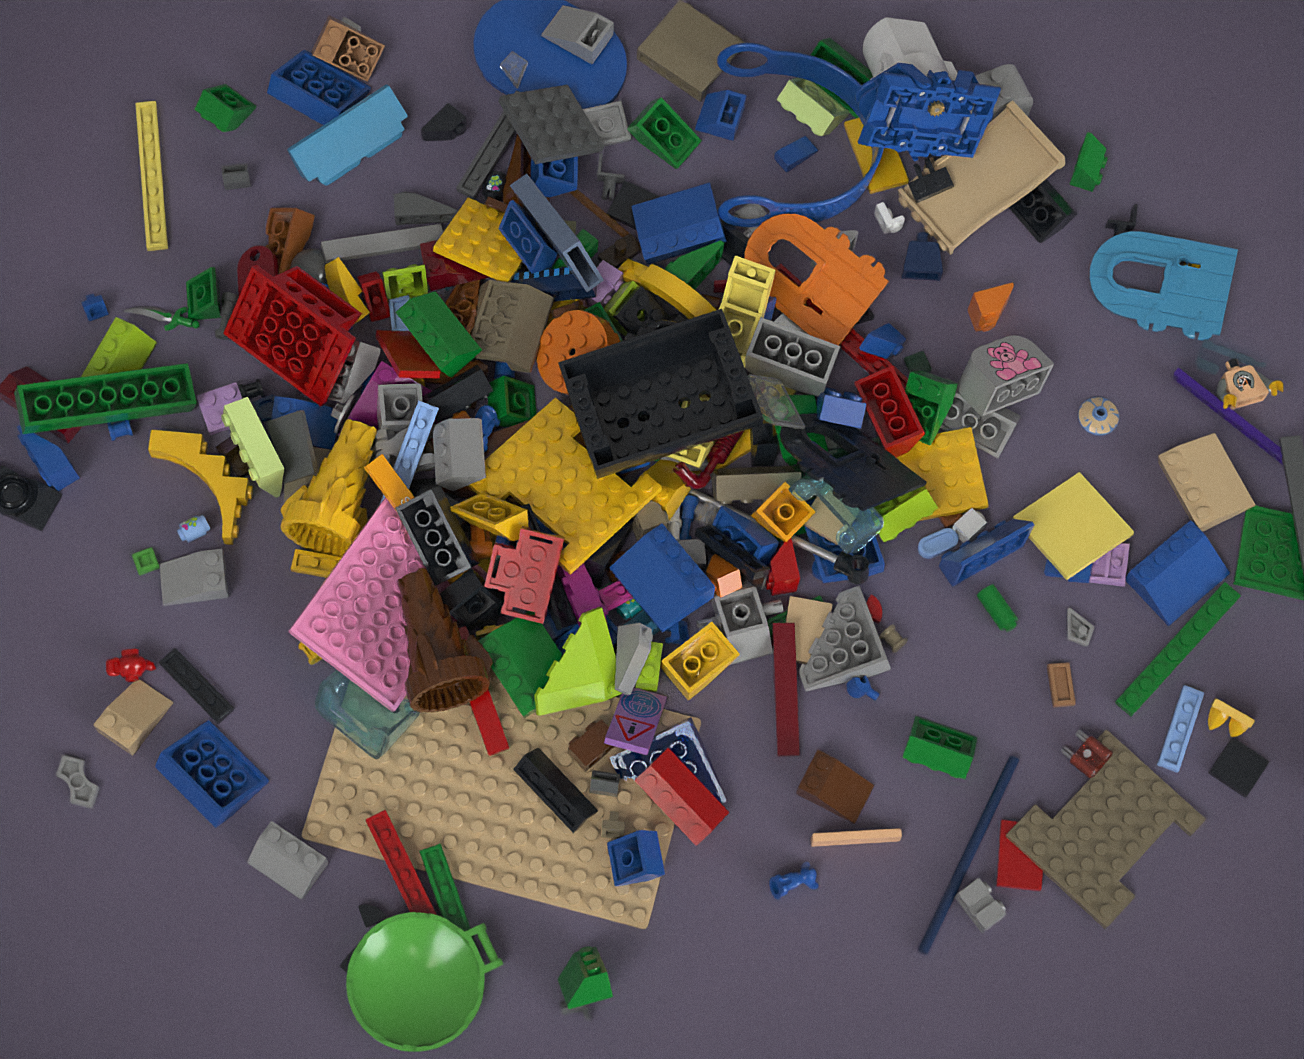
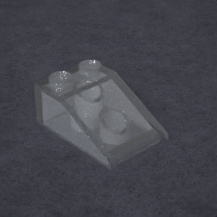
[748,374,806,429]

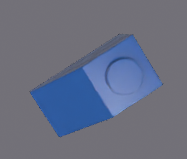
[859,323,906,359]

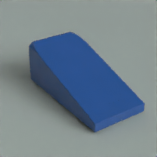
[774,136,818,173]

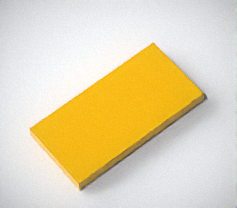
[844,118,909,194]

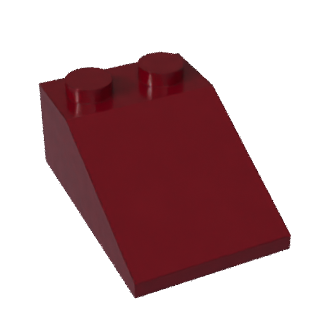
[420,240,489,291]

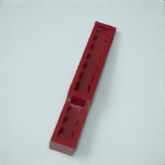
[772,623,800,757]

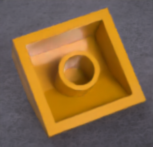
[751,481,815,542]

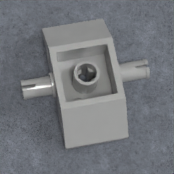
[697,576,783,665]

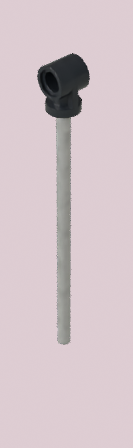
[687,489,869,584]

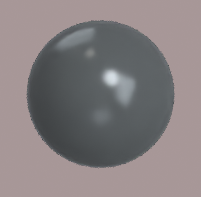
[290,248,328,285]

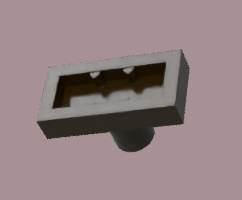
[598,233,642,269]

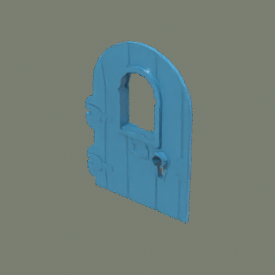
[1089,231,1238,341]

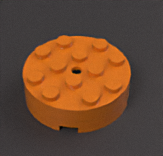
[537,310,620,395]

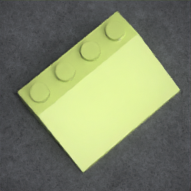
[221,397,284,498]

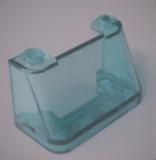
[788,475,884,554]
[315,670,420,759]

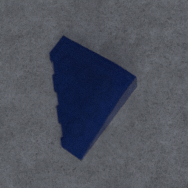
[609,717,727,803]

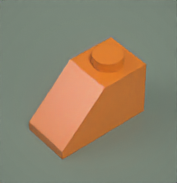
[706,554,742,598]

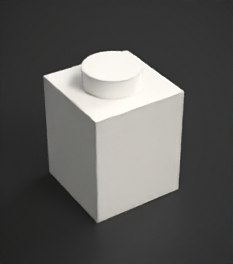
[952,508,987,543]

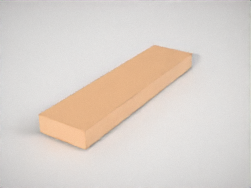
[810,828,902,847]

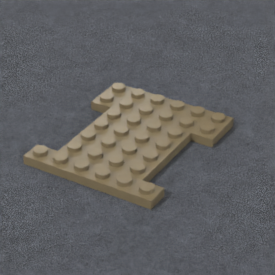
[1006,729,1206,929]

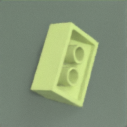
[776,78,850,136]

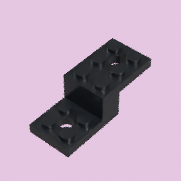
[613,286,686,335]

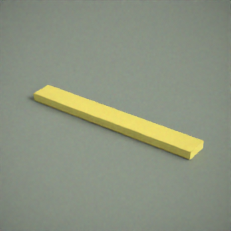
[135,101,168,251]

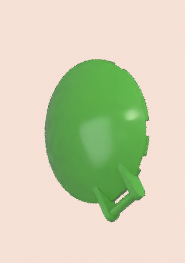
[346,912,504,1052]

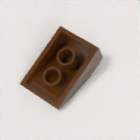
[796,749,874,824]

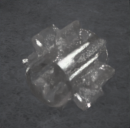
[694,501,719,526]

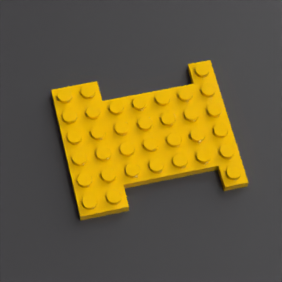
[468,397,662,575]

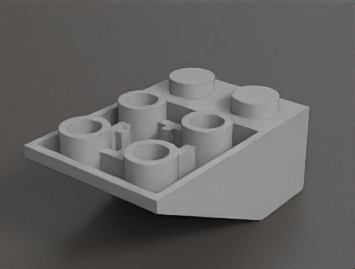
[541,5,614,64]
[328,341,381,404]

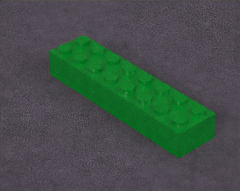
[14,363,197,434]

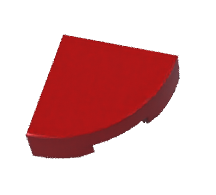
[866,594,882,624]

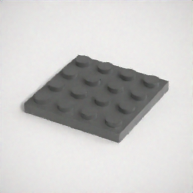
[498,85,605,164]

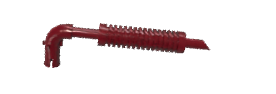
[673,379,765,489]

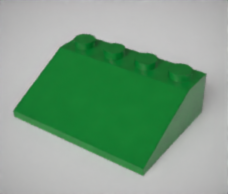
[478,611,563,718]

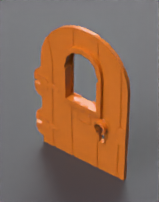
[744,214,889,346]

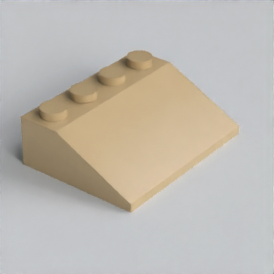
[1158,433,1255,532]

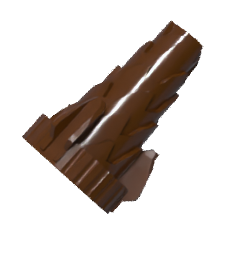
[397,568,493,713]

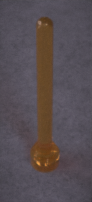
[569,189,629,238]

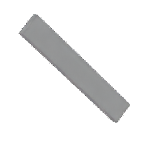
[320,224,443,263]

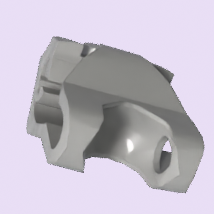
[371,425,435,473]

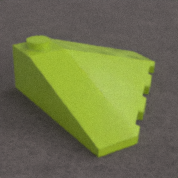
[534,607,622,716]

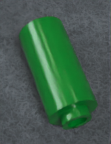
[976,584,1018,632]

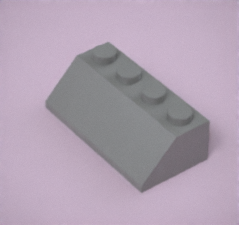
[940,377,1021,458]

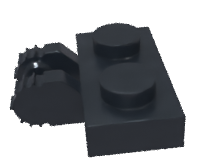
[908,158,954,203]

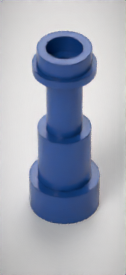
[680,495,699,540]

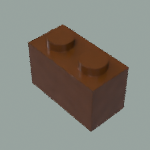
[568,719,615,772]

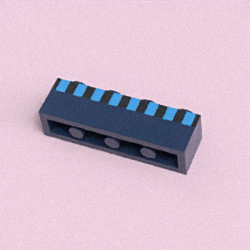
[511,267,597,302]

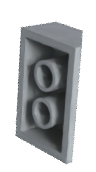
[432,418,486,491]
[247,821,329,900]

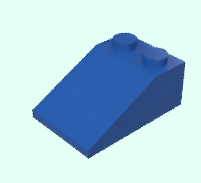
[269,396,338,450]
[712,506,779,566]

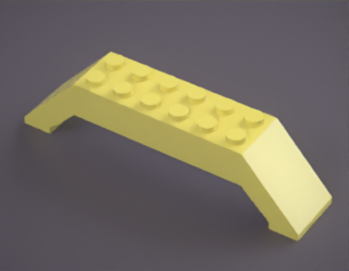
[666,256,775,468]

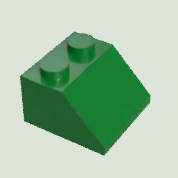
[194,84,256,132]
[1069,132,1108,192]
[487,376,536,427]

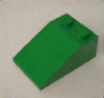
[627,97,702,169]
[665,240,724,290]

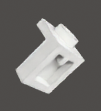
[874,202,905,234]

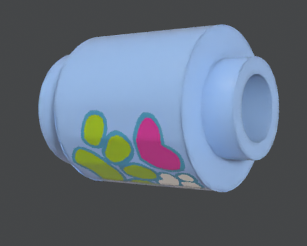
[177,514,211,543]

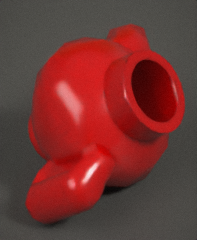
[106,649,156,682]

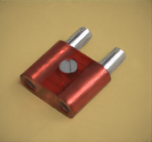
[1061,730,1113,779]

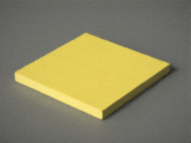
[1013,472,1134,580]

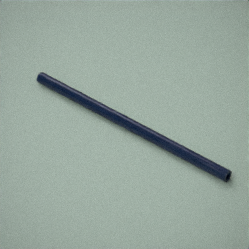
[917,756,1020,955]

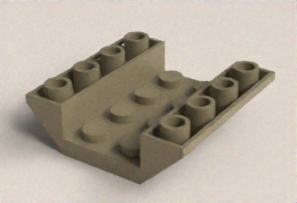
[470,280,555,373]

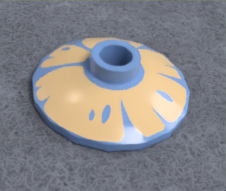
[1078,397,1119,436]

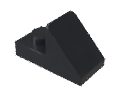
[750,423,778,466]

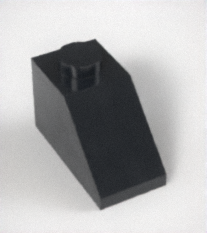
[421,103,467,141]

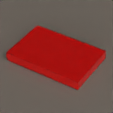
[996,820,1043,892]

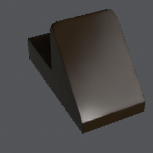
[215,436,250,478]

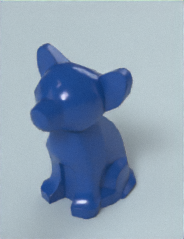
[475,405,500,452]
[769,862,819,900]

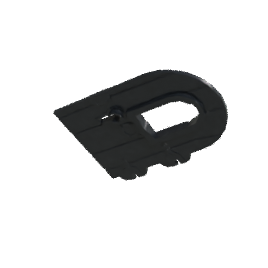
[780,413,927,512]

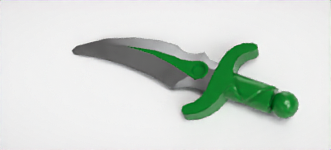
[124,306,200,331]

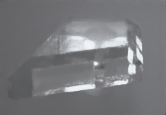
[500,51,528,89]

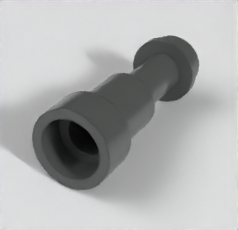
[215,292,239,340]

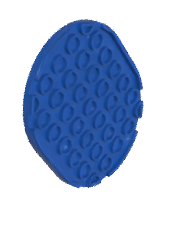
[473,0,627,109]

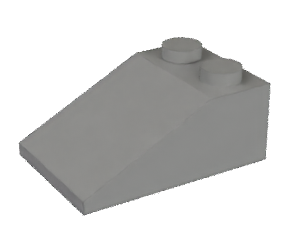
[159,549,229,606]

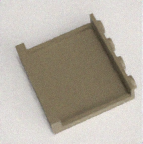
[637,0,744,102]

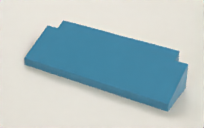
[287,84,408,186]

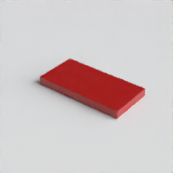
[375,330,441,378]

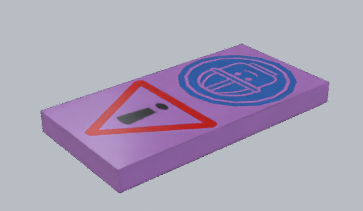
[604,687,667,755]

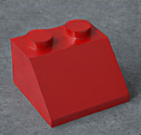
[765,538,800,596]

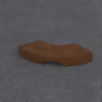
[550,299,588,318]

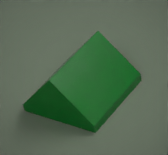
[186,267,221,320]

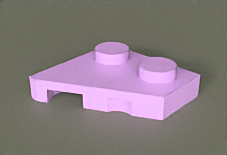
[1089,543,1130,587]

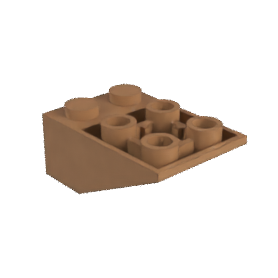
[312,15,385,82]

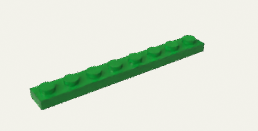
[1115,582,1241,717]

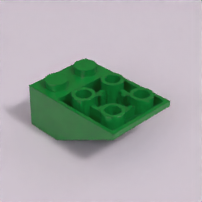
[905,371,958,445]

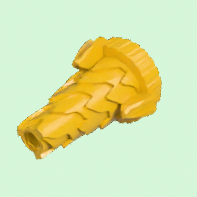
[280,419,377,557]

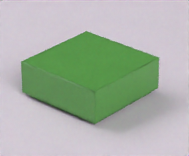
[131,547,160,576]

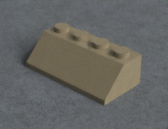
[711,465,801,504]

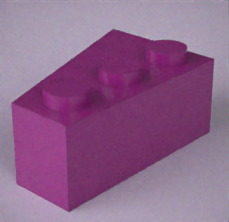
[557,563,609,627]

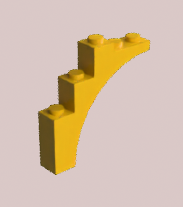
[148,430,253,545]

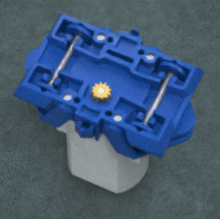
[855,17,1001,162]

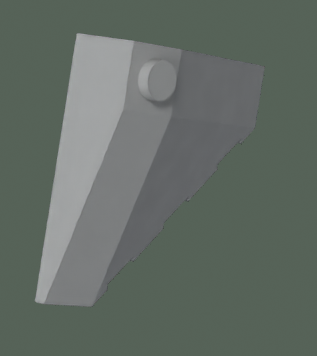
[799,585,891,691]

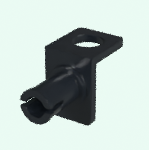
[1105,204,1138,237]

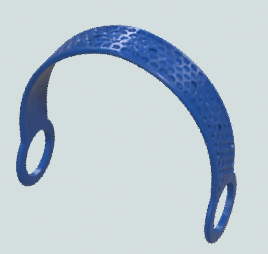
[717,43,884,227]

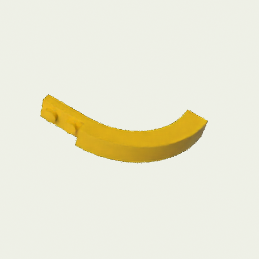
[618,259,716,319]

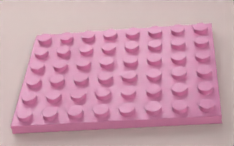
[288,497,487,712]

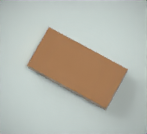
[1047,662,1076,708]

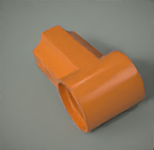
[470,524,493,559]

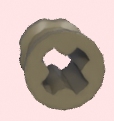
[879,624,908,653]

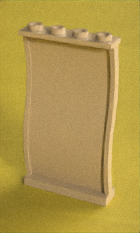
[898,100,1065,255]

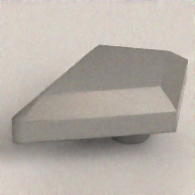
[1067,607,1095,647]

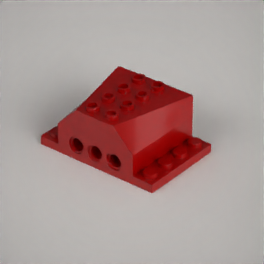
[223,265,362,406]

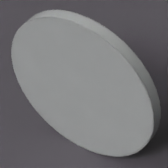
[331,394,356,434]

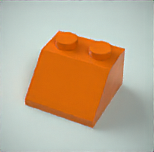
[967,282,1014,332]

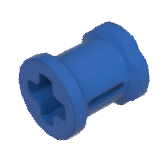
[107,420,133,441]

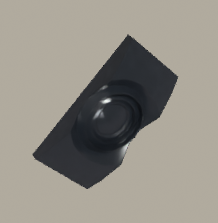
[0,465,62,532]

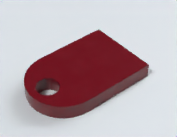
[237,245,278,296]

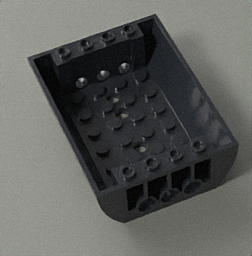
[558,309,763,479]

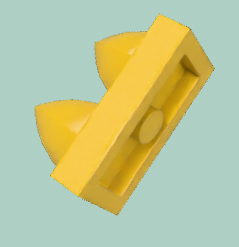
[1208,697,1255,737]

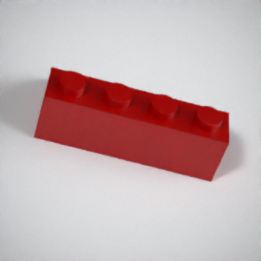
[854,365,925,457]
[635,747,730,846]

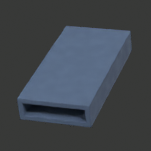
[510,174,604,292]

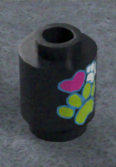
[482,171,506,201]

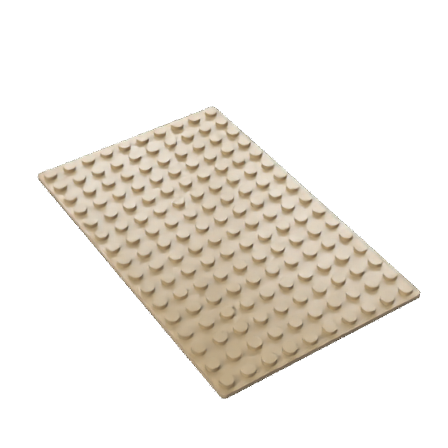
[302,668,701,929]

